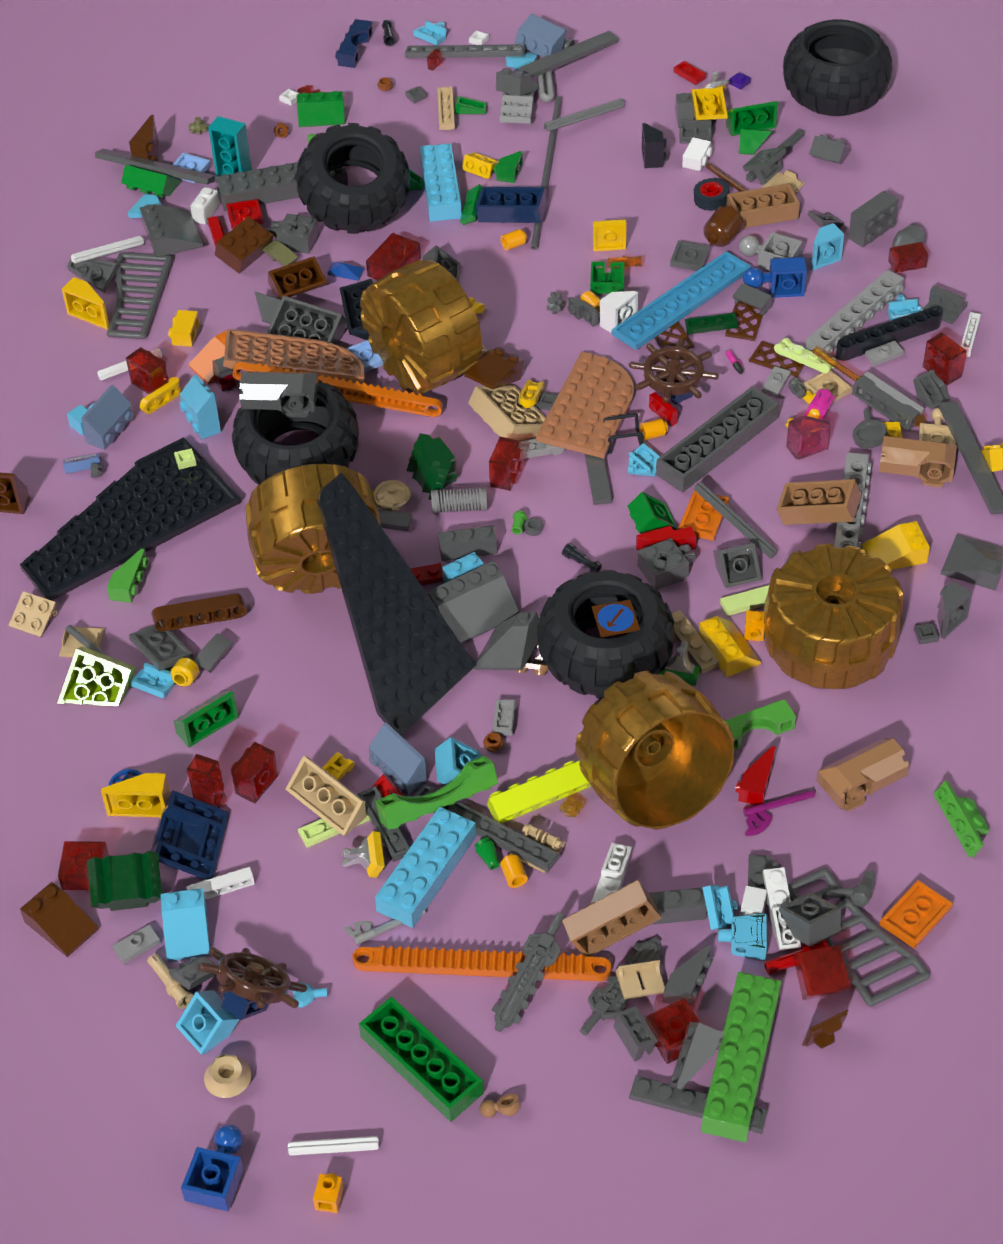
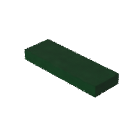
[685,313,738,335]

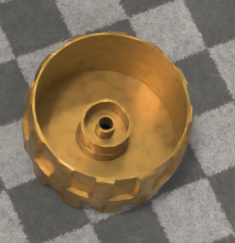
[360,260,483,394]
[246,464,381,594]
[764,543,903,689]
[575,671,734,830]

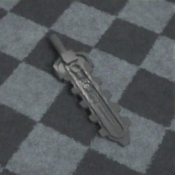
[492,912,565,1032]
[580,937,662,1036]

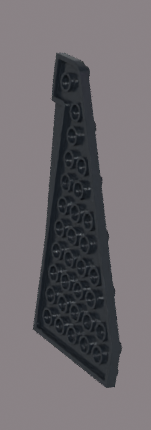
[317,472,477,736]

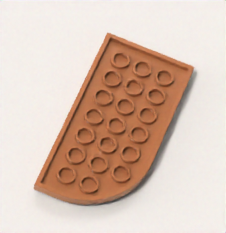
[223,329,364,383]
[536,352,634,459]

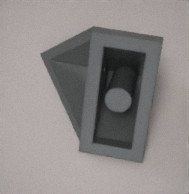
[254,291,281,324]

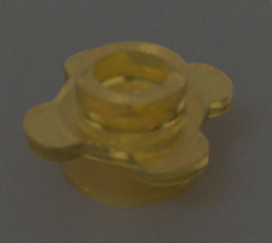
[560,796,584,817]

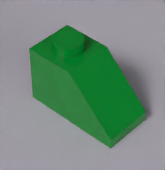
[494,151,523,183]

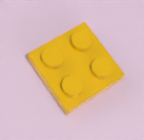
[593,219,626,251]

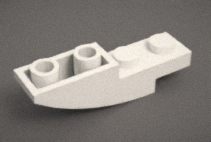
[591,843,632,903]
[762,867,801,950]

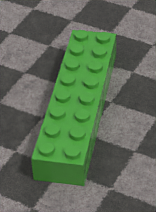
[701,972,781,1143]

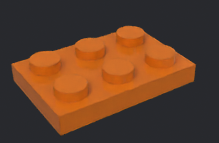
[678,490,729,541]
[880,880,953,949]

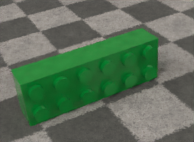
[358,996,484,1122]

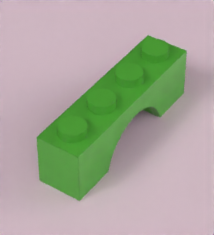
[725,699,796,750]

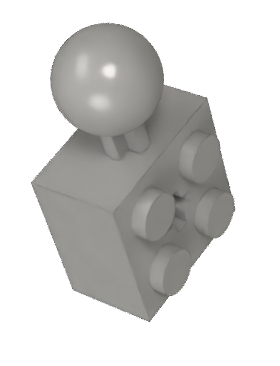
[739,232,803,270]

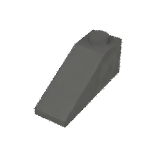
[669,1022,722,1089]

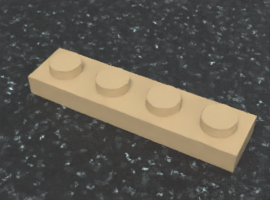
[437,87,455,130]
[671,610,719,674]

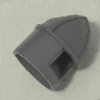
[892,224,926,256]

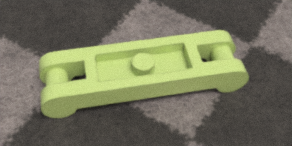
[774,338,837,373]

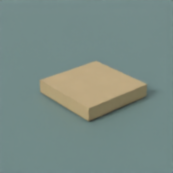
[803,370,853,403]

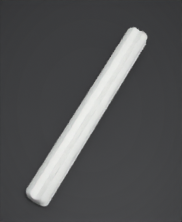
[71,236,144,264]

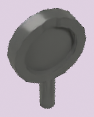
[852,408,887,449]

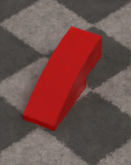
[636,526,697,550]

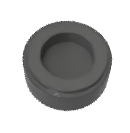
[524,518,543,536]

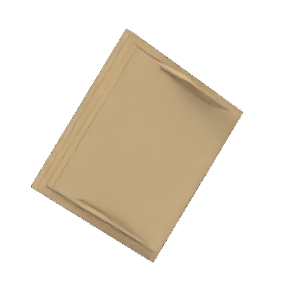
[761,170,805,194]
[59,627,105,657]

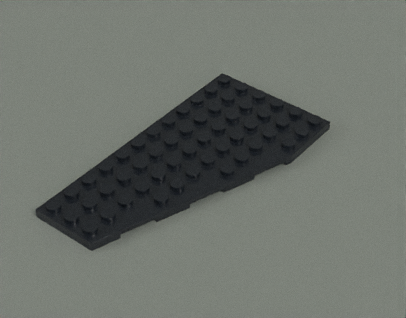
[20,437,240,601]

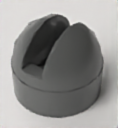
[91,463,103,478]

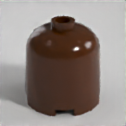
[704,205,745,247]

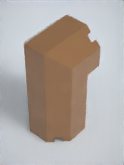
[879,436,957,487]
[816,737,909,811]

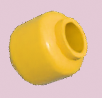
[170,658,199,687]

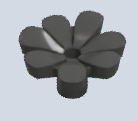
[547,292,566,314]

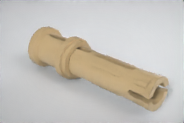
[147,953,194,1009]

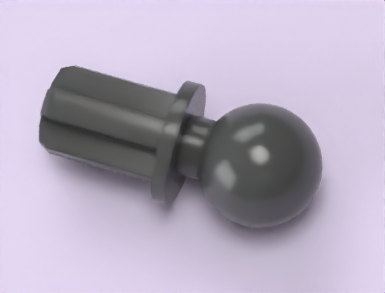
[788,378,806,398]

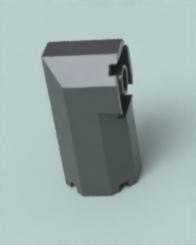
[240,371,318,417]

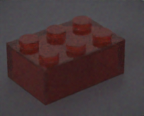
[366,233,421,280]

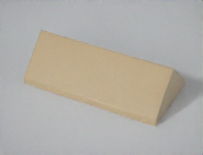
[285,755,366,836]

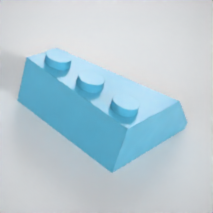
[179,375,221,439]

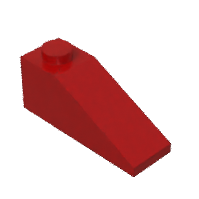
[735,746,776,805]

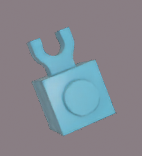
[67,403,94,436]

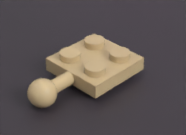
[919,408,955,445]

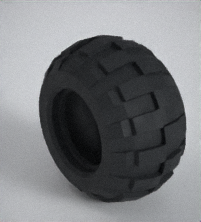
[783,19,892,116]
[296,123,410,234]
[232,379,359,485]
[537,570,675,699]

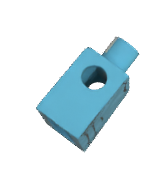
[718,914,767,961]

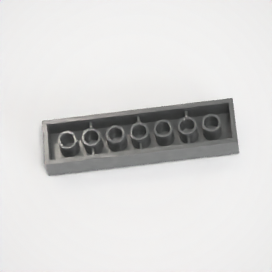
[216,162,348,211]
[656,386,779,493]

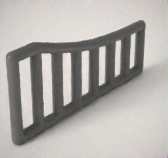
[107,252,173,339]
[788,868,930,1007]

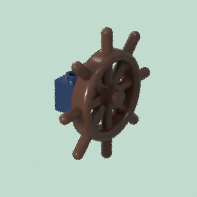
[629,339,719,404]
[199,947,307,1020]

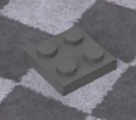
[670,240,710,271]

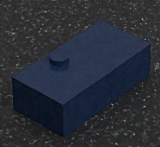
[476,187,547,223]

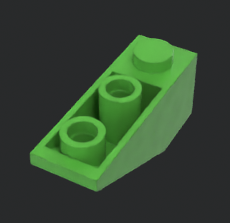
[107,549,149,603]

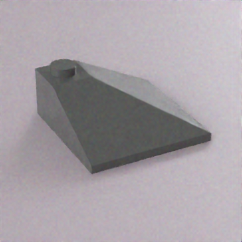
[941,534,1003,591]
[473,612,540,670]

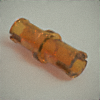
[608,256,642,269]

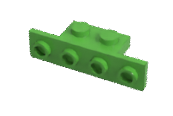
[934,781,990,857]

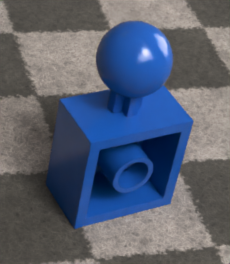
[743,257,807,298]
[181,1124,244,1211]

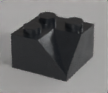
[642,123,667,168]

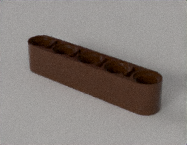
[151,593,247,632]

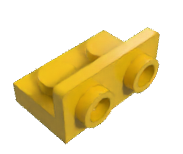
[462,152,499,179]

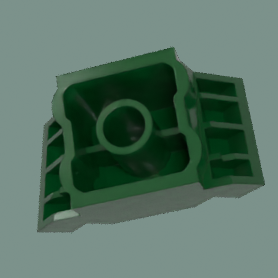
[406,433,457,500]
[87,851,162,911]

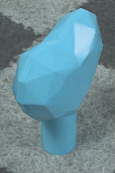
[292,982,328,1008]

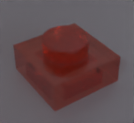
[427,49,442,71]

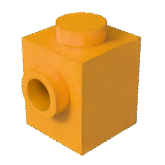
[744,610,765,641]
[313,1173,344,1213]

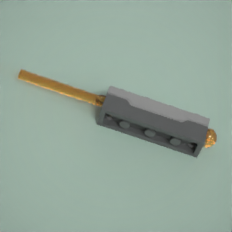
[812,347,926,431]

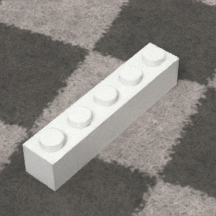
[959,312,981,357]
[186,867,254,899]

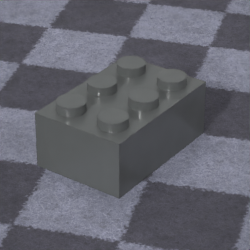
[848,191,899,247]

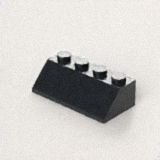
[339,279,373,340]

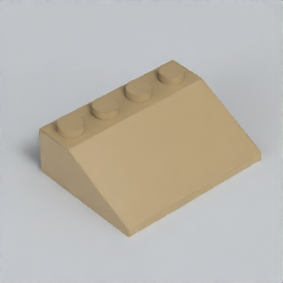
[468,385,546,445]

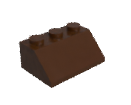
[268,256,328,299]

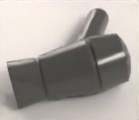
[826,871,876,907]

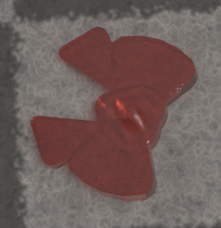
[297,85,321,94]

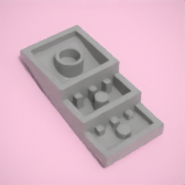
[499,91,535,123]

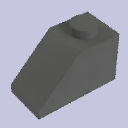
[675,93,694,128]

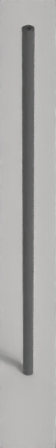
[531,96,562,250]

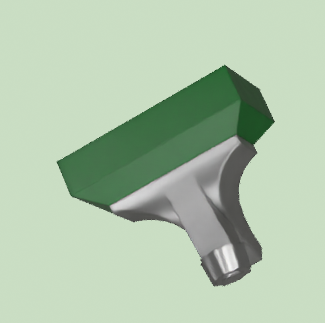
[659,641,700,686]

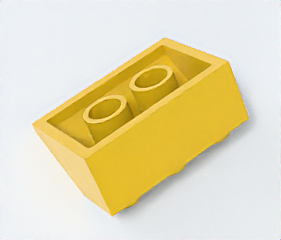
[699,616,761,678]

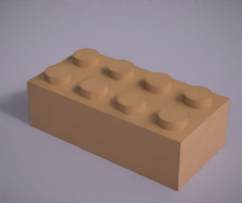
[727,183,800,229]
[777,479,861,525]
[562,880,662,956]

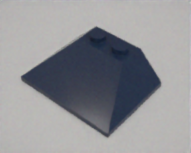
[151,790,229,880]

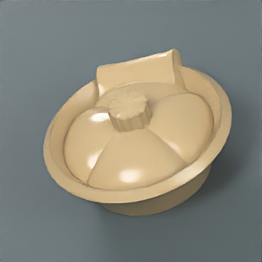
[373,480,411,511]
[204,1054,251,1098]

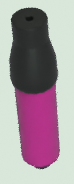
[725,350,744,374]

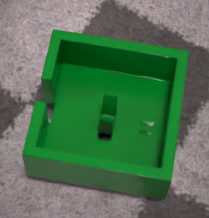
[590,261,624,294]

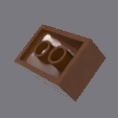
[129,115,158,162]
[464,347,525,390]
[0,472,30,514]
[20,882,99,957]

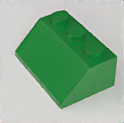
[297,91,345,127]
[726,101,778,136]
[121,165,181,198]
[173,691,238,748]

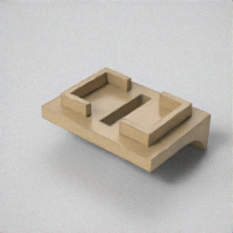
[616,960,665,999]

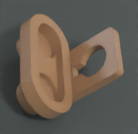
[515,643,549,676]

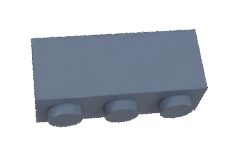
[514,14,567,57]
[81,385,134,450]
[369,723,427,796]

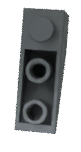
[663,946,713,1011]

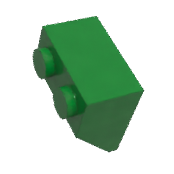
[627,492,678,534]

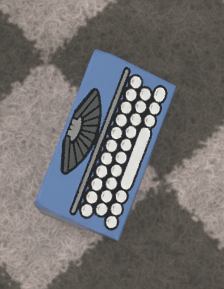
[63,453,101,474]

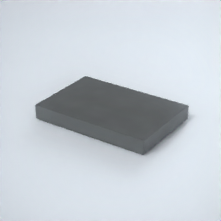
[129,625,193,671]

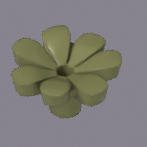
[189,117,209,134]

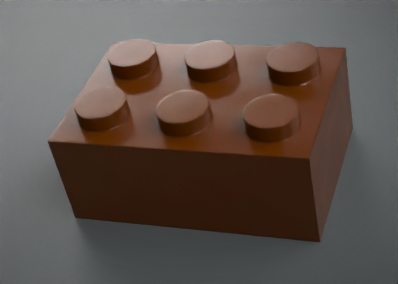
[215,216,273,274]

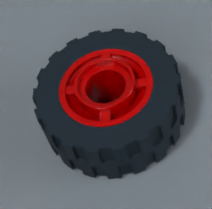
[694,178,729,211]

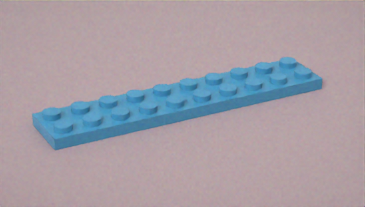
[611,251,751,350]

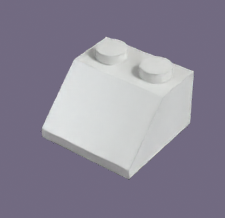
[600,291,638,333]

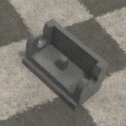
[679,120,711,143]
[732,283,772,315]
[613,1006,658,1061]

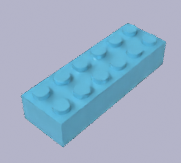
[420,144,461,222]
[375,807,476,928]

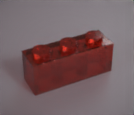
[187,754,226,808]

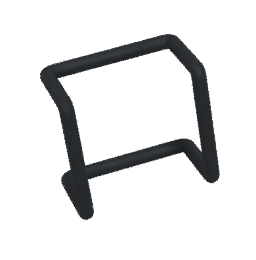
[603,413,644,454]

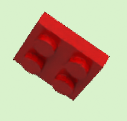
[226,199,263,229]

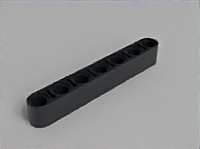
[836,307,942,361]

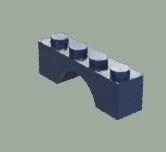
[335,19,373,68]

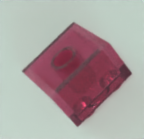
[786,416,831,460]

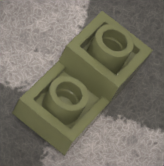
[263,240,298,266]

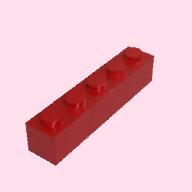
[207,216,225,248]

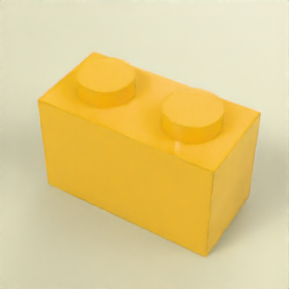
[169,310,200,347]

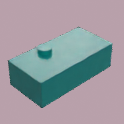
[208,116,252,177]

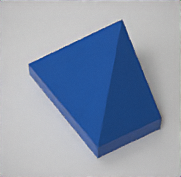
[327,262,364,281]

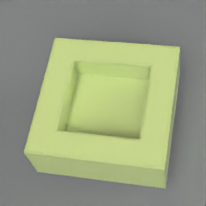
[174,448,196,470]

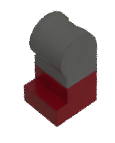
[212,356,236,391]

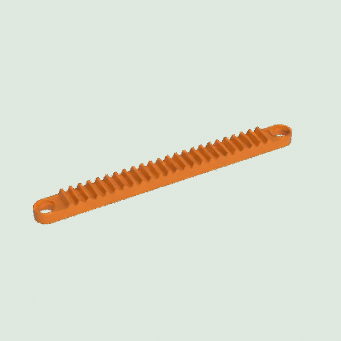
[232,362,442,417]
[352,945,611,981]

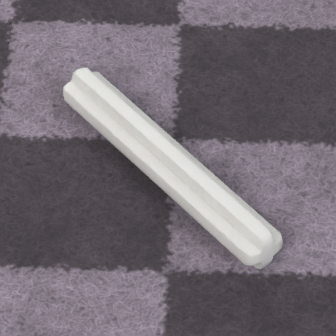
[97,348,162,381]
[288,1136,379,1155]

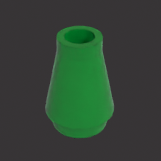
[475,838,500,870]

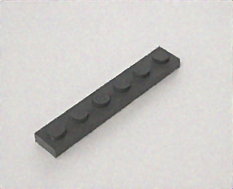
[629,1075,768,1134]

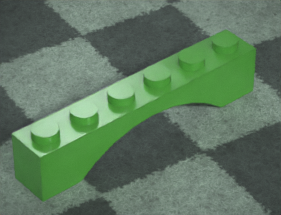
[375,755,498,830]

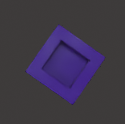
[729,72,751,90]

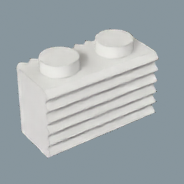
[682,138,713,171]
[190,187,220,225]

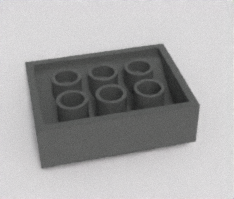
[139,204,203,258]
[266,296,347,345]
[427,561,519,644]

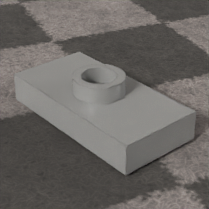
[865,341,904,366]
[762,366,791,397]
[492,699,516,736]
[112,925,161,965]

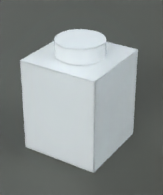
[740,886,767,916]

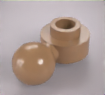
[480,1094,521,1118]

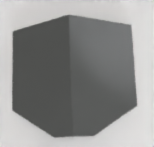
[808,211,844,228]
[913,369,951,410]

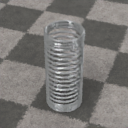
[431,487,487,513]

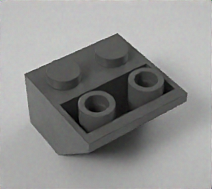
[809,134,851,165]

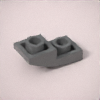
[568,297,599,327]
[194,633,234,673]

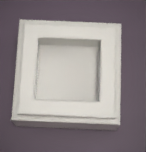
[469,31,489,45]
[279,89,300,106]

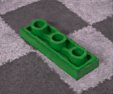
[460,184,482,225]

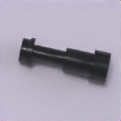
[382,20,395,46]
[562,543,602,573]

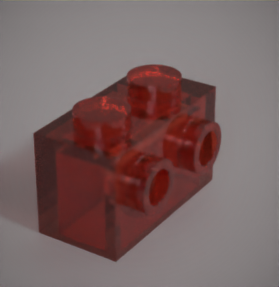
[888,242,928,273]

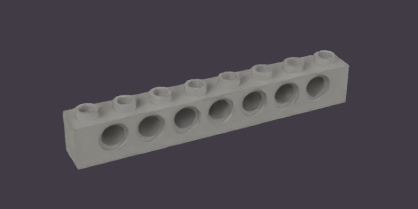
[805,269,904,357]
[834,452,871,548]

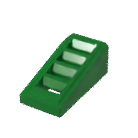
[454,96,487,114]

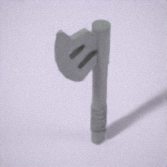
[342,909,426,945]

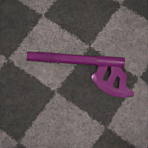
[743,790,815,836]

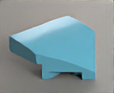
[413,21,446,45]
[505,52,538,71]
[127,194,161,218]
[887,294,923,321]
[628,443,660,476]
[130,663,174,699]
[703,885,738,930]

